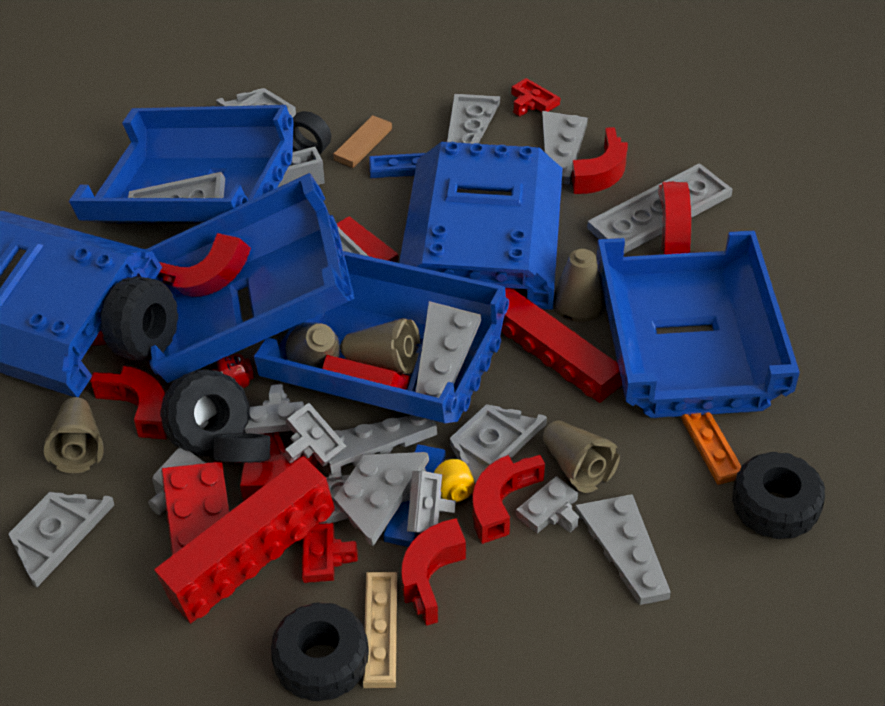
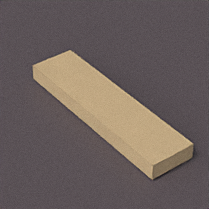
[363,572,397,688]

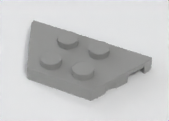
[216,88,296,118]
[450,404,547,484]
[334,452,429,546]
[8,492,115,587]

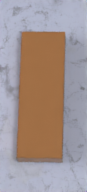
[333,115,392,168]

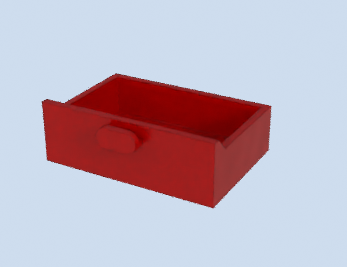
[322,355,411,390]

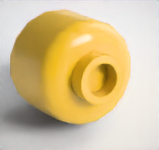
[434,459,475,503]

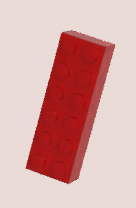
[154,456,335,624]

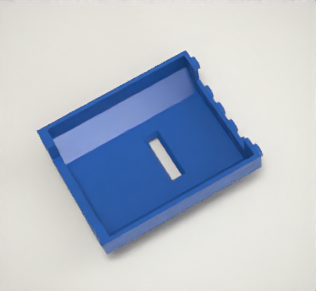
[69,105,293,224]
[399,142,563,310]
[145,173,355,383]
[0,211,162,397]
[596,231,800,418]
[254,251,509,423]

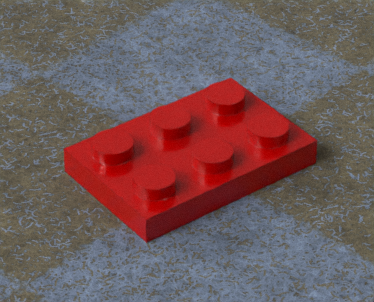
[161,462,229,555]

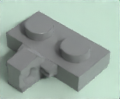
[244,384,304,434]
[283,403,347,466]
[407,471,456,533]
[516,476,579,534]

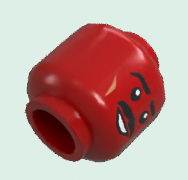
[212,354,254,389]

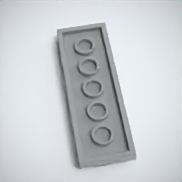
[587,163,733,254]

